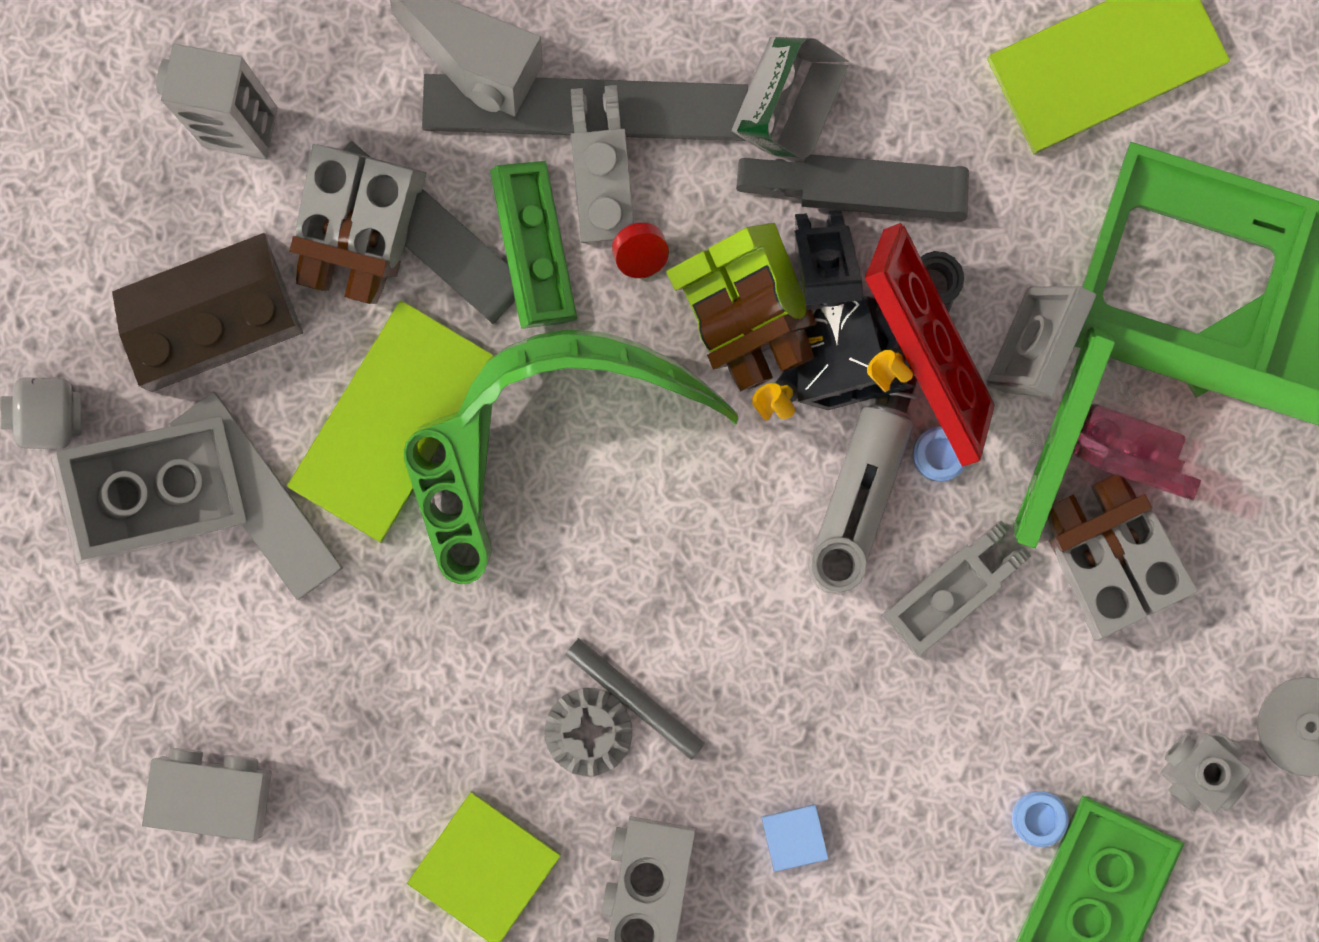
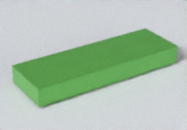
[490,161,577,329]

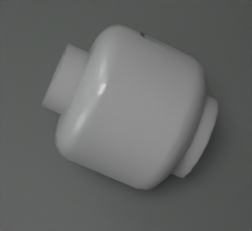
[1,377,81,449]

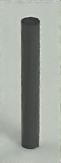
[565,638,705,760]

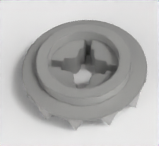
[544,688,632,776]

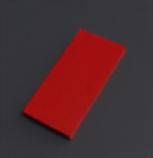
[865,223,995,467]

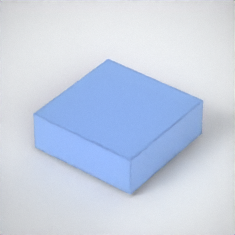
[761,804,828,872]

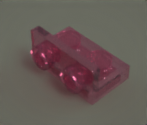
[1072,403,1202,501]

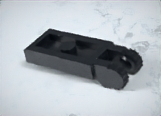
[794,211,863,307]

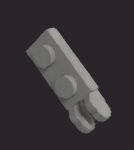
[570,85,634,243]
[881,521,1031,657]

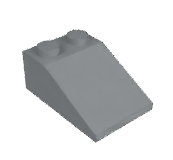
[51,416,247,565]

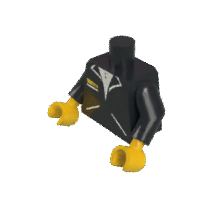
[752,296,916,421]

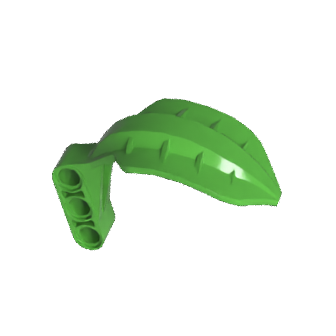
[404,329,738,584]

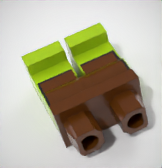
[666,223,817,392]

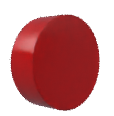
[612,223,669,278]

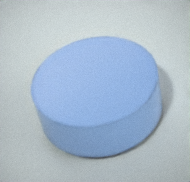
[912,426,965,482]
[1012,791,1069,847]

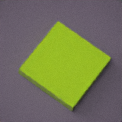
[406,791,561,942]

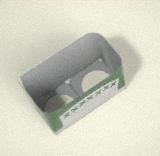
[731,37,849,158]

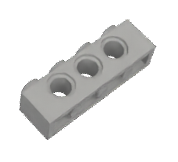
[156,43,278,160]
[597,816,695,942]

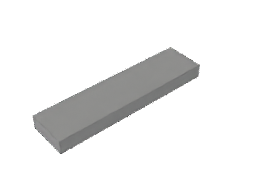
[169,391,343,600]

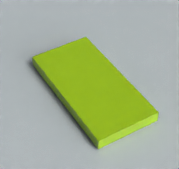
[987,0,1230,155]
[286,300,494,543]

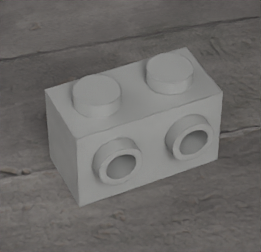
[142,748,272,841]

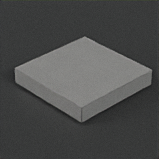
[987,286,1097,397]

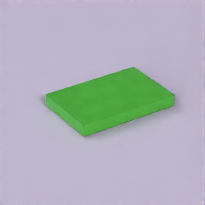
[1016,795,1185,942]

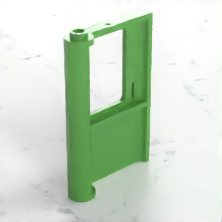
[1074,142,1319,426]

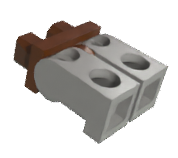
[289,144,427,304]
[1048,472,1198,640]

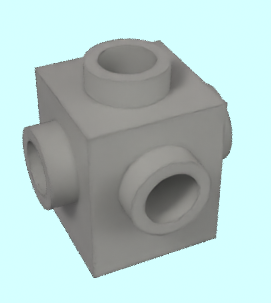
[1160,732,1251,814]

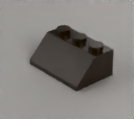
[112,233,303,392]

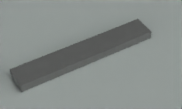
[422,74,748,141]

